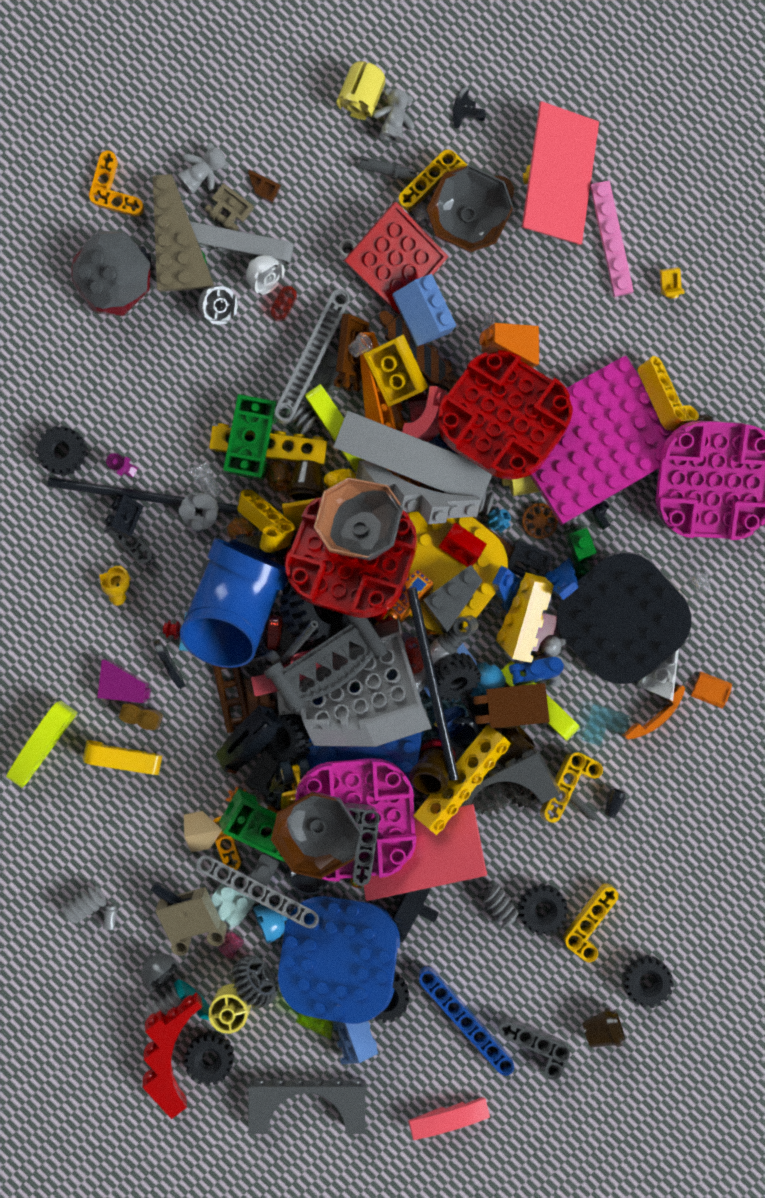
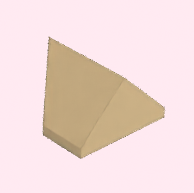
[184,811,222,853]

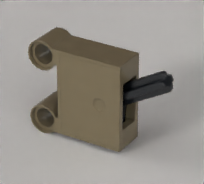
[151,882,227,956]

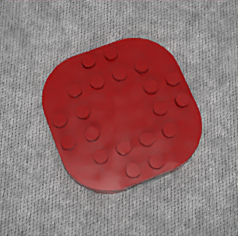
[438,350,573,479]
[285,497,417,618]

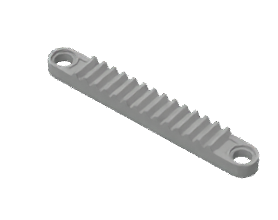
[274,289,350,424]

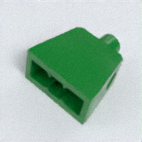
[563,525,597,565]

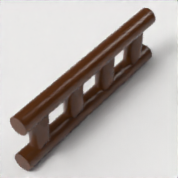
[212,665,249,733]

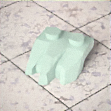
[211,877,255,929]

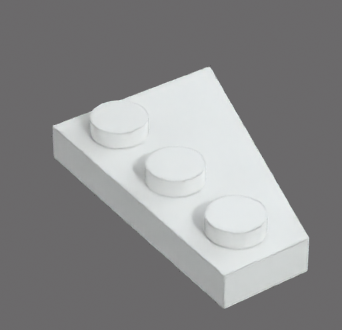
[637,649,679,701]

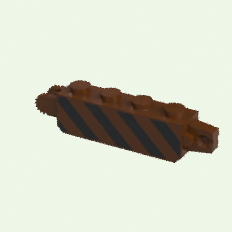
[379,310,458,391]

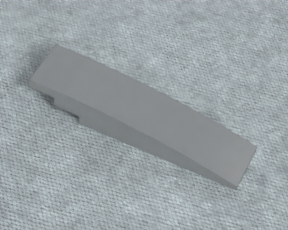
[333,410,492,504]

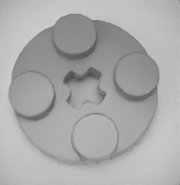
[179,492,219,531]

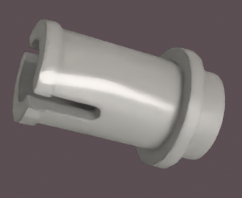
[102,904,118,930]

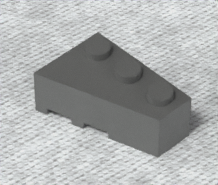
[421,565,483,634]

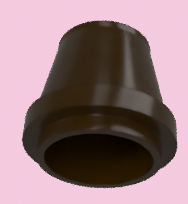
[286,460,325,501]
[498,726,536,766]
[409,748,449,794]
[583,1007,625,1048]

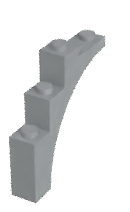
[356,460,481,524]

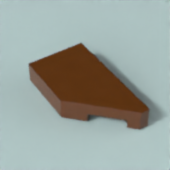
[248,169,281,204]

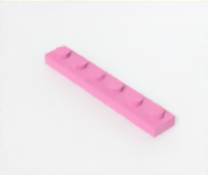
[590,180,634,297]

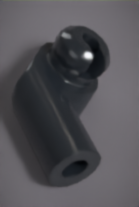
[593,501,610,530]

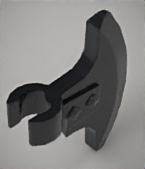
[453,86,486,129]

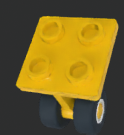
[280,757,310,809]

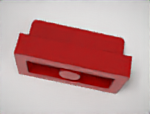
[438,523,487,567]

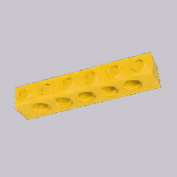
[209,423,328,466]
[413,724,511,835]

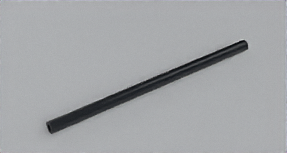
[48,477,238,514]
[407,587,459,781]

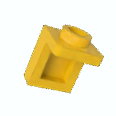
[659,267,685,299]

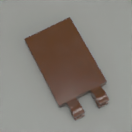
[334,314,370,392]
[473,683,550,729]

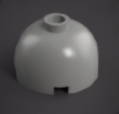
[198,285,238,325]

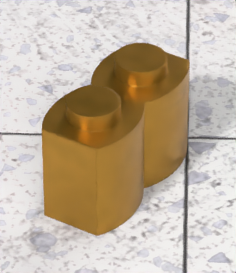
[119,703,163,730]

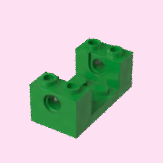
[223,394,277,481]
[219,788,286,863]

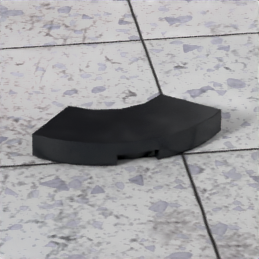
[153,639,186,689]

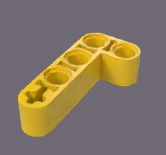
[399,149,467,213]
[638,356,699,431]
[237,489,295,553]
[83,740,163,775]
[540,752,603,823]
[563,883,618,963]

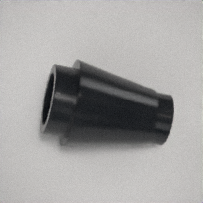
[605,788,626,818]

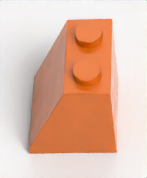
[479,323,539,368]

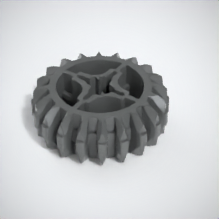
[231,955,279,1008]

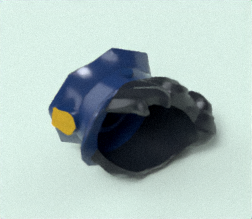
[434,706,483,747]

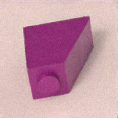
[97,659,151,703]

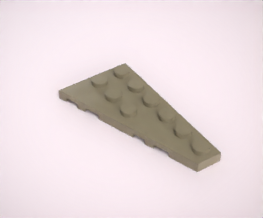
[153,174,214,292]

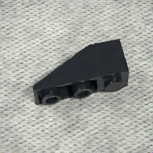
[229,531,288,559]

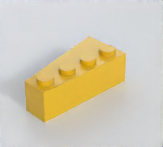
[496,573,554,662]

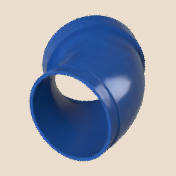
[180,538,289,668]

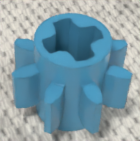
[487,507,511,533]

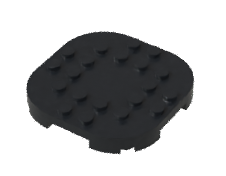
[557,552,691,684]

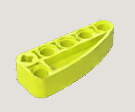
[304,384,365,473]
[501,661,580,742]
[6,701,78,788]

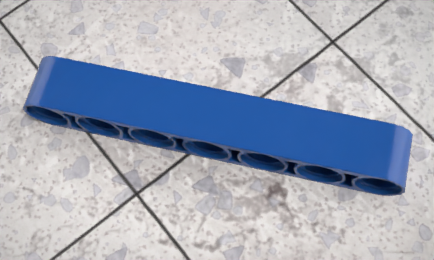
[419,966,514,1076]

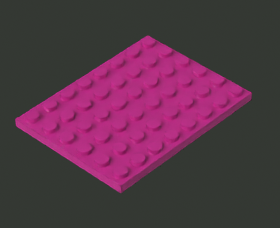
[530,355,674,525]

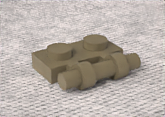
[205,183,254,231]

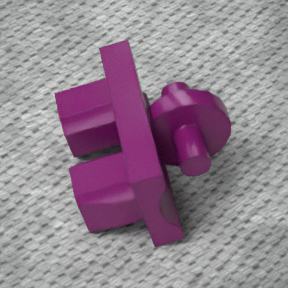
[106,453,138,478]

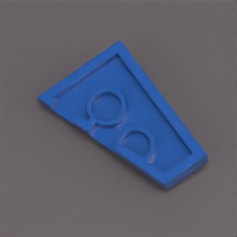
[544,557,579,600]
[492,566,522,616]

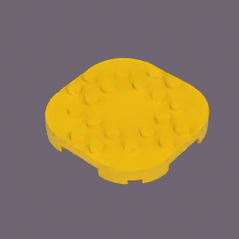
[408,512,508,634]

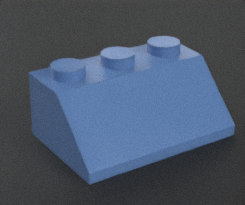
[392,274,457,347]

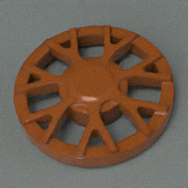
[522,503,558,539]

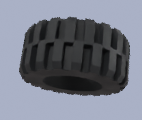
[280,582,350,648]

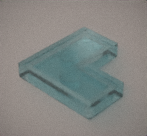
[581,704,630,746]

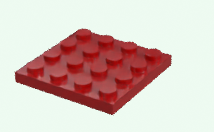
[343,202,449,314]

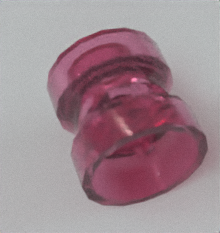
[218,931,244,959]

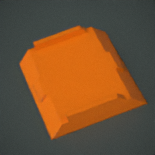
[691,671,732,709]

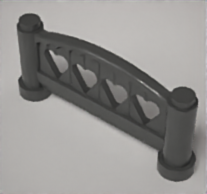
[263,615,388,714]

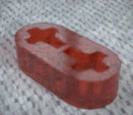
[271,286,297,322]
[268,615,282,651]
[405,637,424,674]

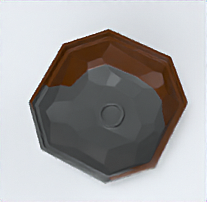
[426,165,513,253]
[271,792,362,879]

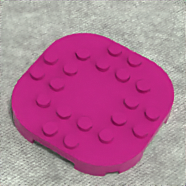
[656,421,765,540]
[295,758,416,881]

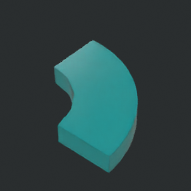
[174,979,210,1021]

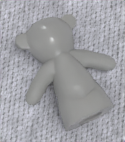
[373,88,415,143]
[177,143,229,194]
[532,635,572,687]

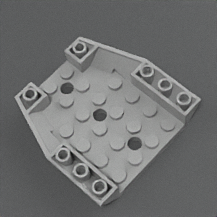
[300,619,432,747]

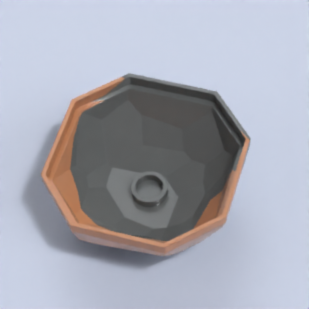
[314,477,403,561]

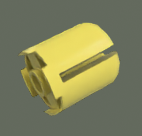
[336,61,386,120]

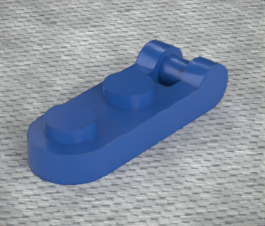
[508,657,564,686]

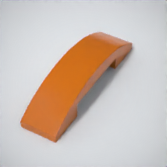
[622,684,685,740]

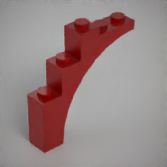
[142,992,202,1119]

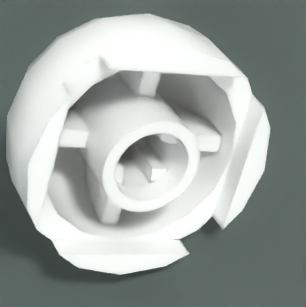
[246,255,285,295]

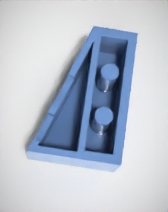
[333,1021,379,1064]

